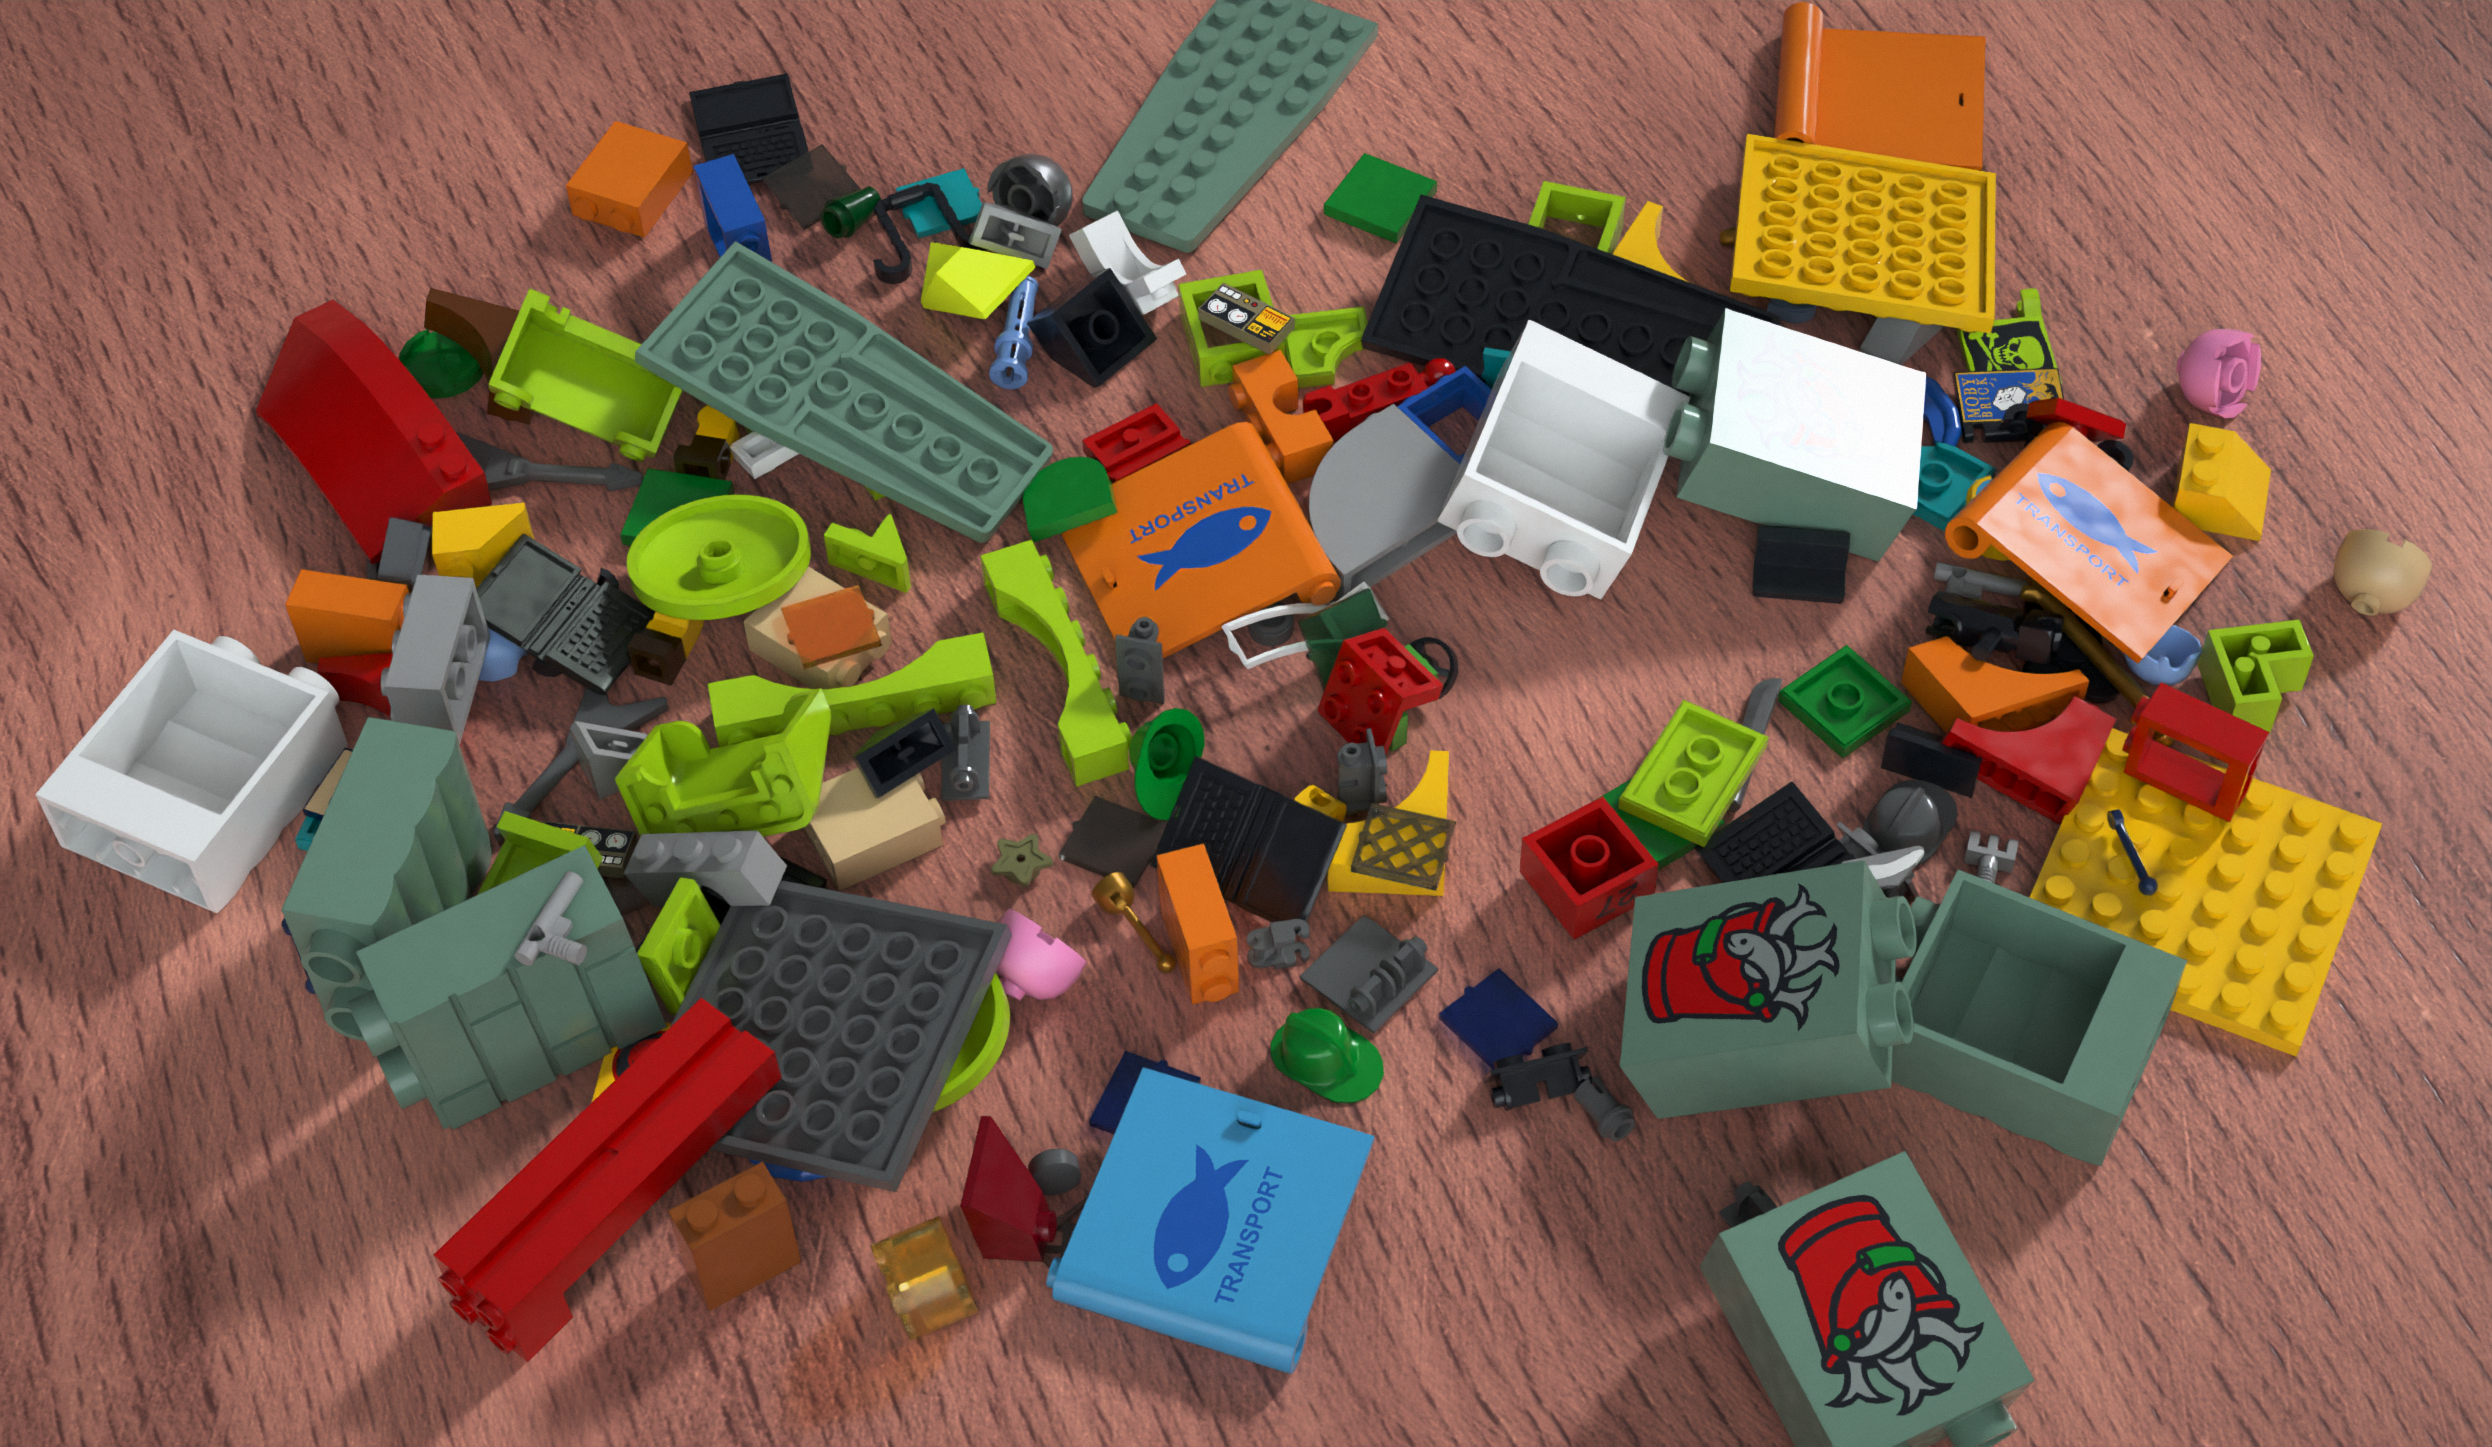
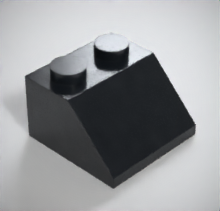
[1027,268,1157,388]

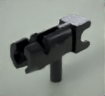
[1926,591,2064,664]

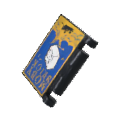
[1952,368,2064,444]

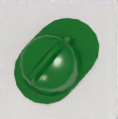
[1129,708,1205,821]
[1271,1008,1384,1103]

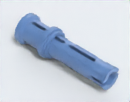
[989,276,1039,389]

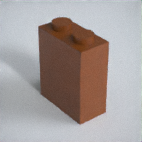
[668,1161,802,1311]

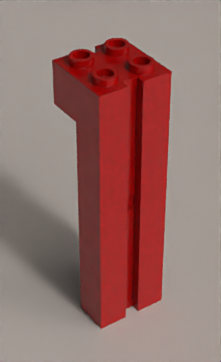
[433,998,782,1362]

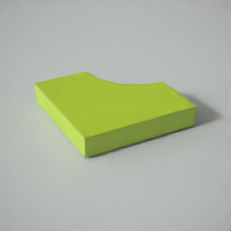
[1284,306,1368,388]

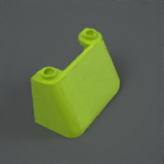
[488,288,684,462]
[615,688,831,837]

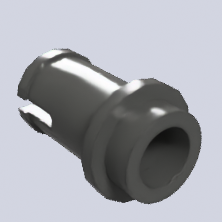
[1574,1076,1635,1141]

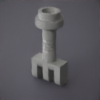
[1964,830,2019,884]

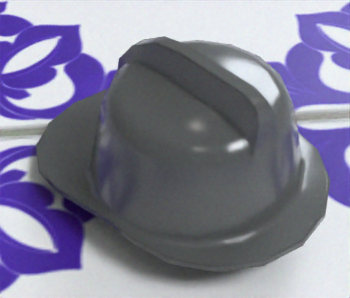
[1862,780,1958,867]

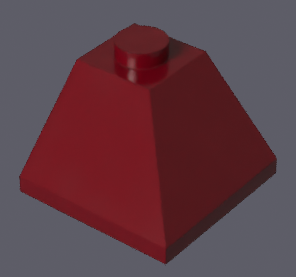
[960,1116,1057,1262]

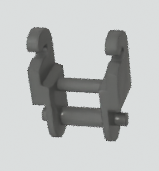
[1247,919,1310,969]

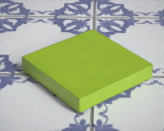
[637,877,720,1015]

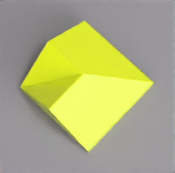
[921,242,1036,319]

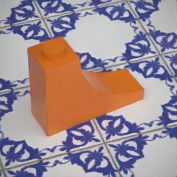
[1901,636,2089,733]

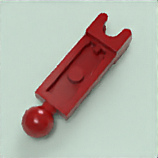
[1303,358,1456,443]

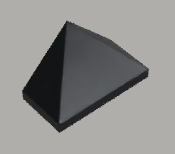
[853,708,956,798]

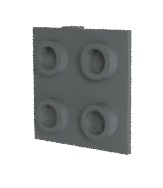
[1300,915,1439,1034]

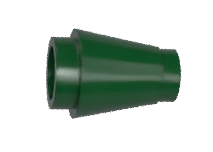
[820,186,881,238]

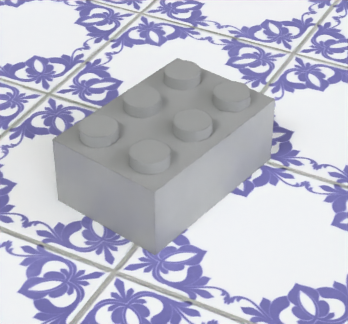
[381,574,491,744]

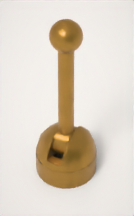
[1091,872,1176,973]

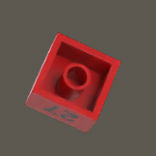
[1520,796,1659,940]

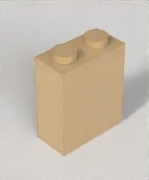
[743,567,892,689]
[803,768,946,891]

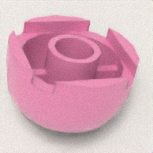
[2176,329,2261,419]
[996,909,1087,1001]

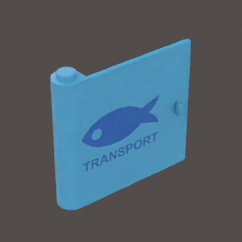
[1046,1067,1375,1374]

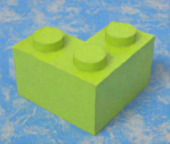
[2197,619,2314,733]

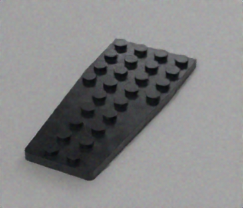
[1361,194,1780,396]

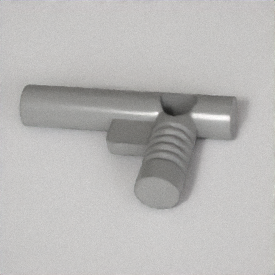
[1933,562,2028,599]
[514,871,587,966]

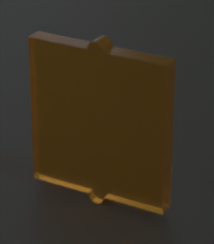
[781,585,882,669]

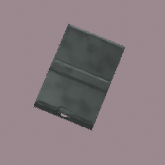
[476,534,655,695]

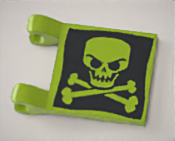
[1955,288,2062,385]

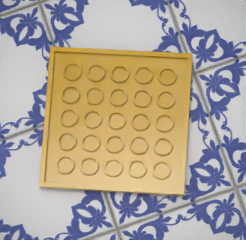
[1730,134,1996,334]
[2029,728,2383,1057]

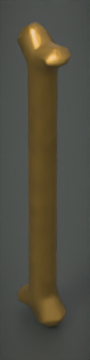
[2019,579,2175,747]

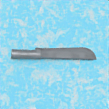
[1728,678,1783,811]

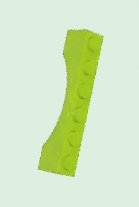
[980,540,1132,787]
[707,632,997,747]

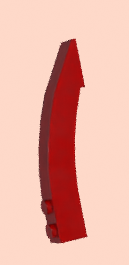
[256,299,492,565]

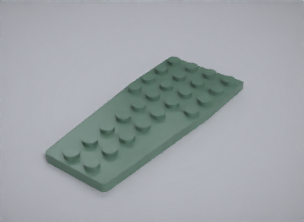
[1082,0,1378,253]
[635,241,1053,543]

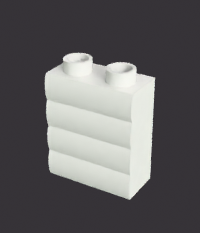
[1437,320,1691,600]
[35,630,348,913]

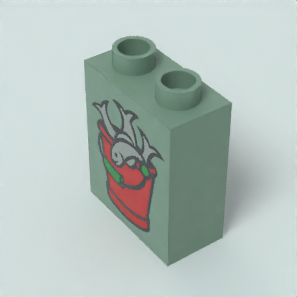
[1663,309,1926,562]
[1620,860,1917,1119]
[1699,1151,2034,1447]

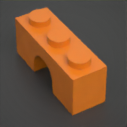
[1228,350,1333,484]

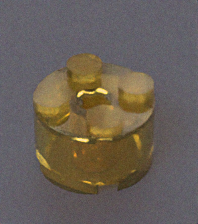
[870,1216,979,1341]

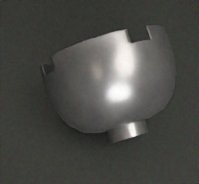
[987,153,1072,227]

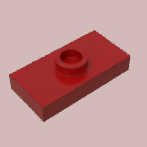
[2026,397,2126,442]

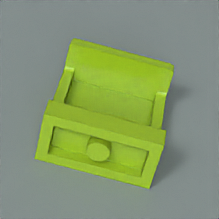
[477,811,603,895]

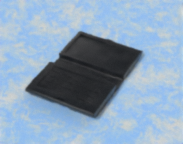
[689,73,814,187]
[1150,756,1347,936]
[1694,781,1889,898]

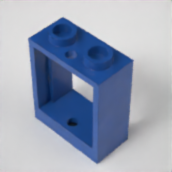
[693,154,772,262]
[1397,366,1492,464]

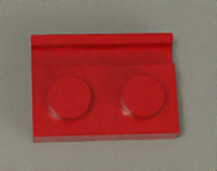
[1082,403,1191,483]

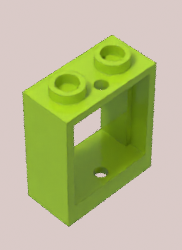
[1528,181,1626,254]
[1178,269,1285,387]

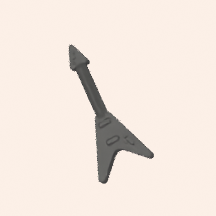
[455,431,643,491]
[494,688,669,842]

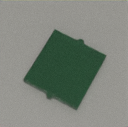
[1298,588,1387,691]

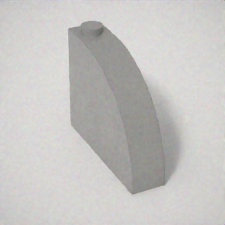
[1309,404,1460,599]

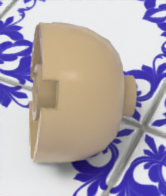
[2334,529,2432,616]

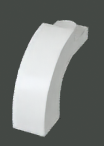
[1069,210,1186,315]

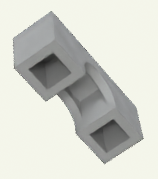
[624,831,787,907]

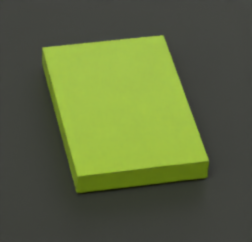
[1618,700,1769,847]

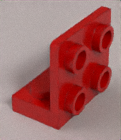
[1318,628,1444,755]

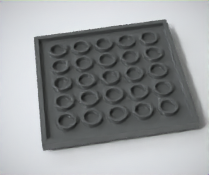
[670,880,1012,1192]

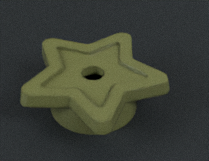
[991,834,1053,887]

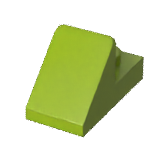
[823,514,911,593]

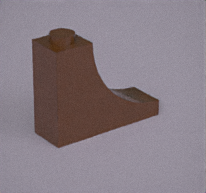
[424,288,534,425]

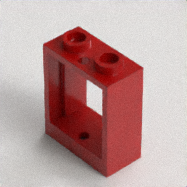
[2122,682,2269,823]

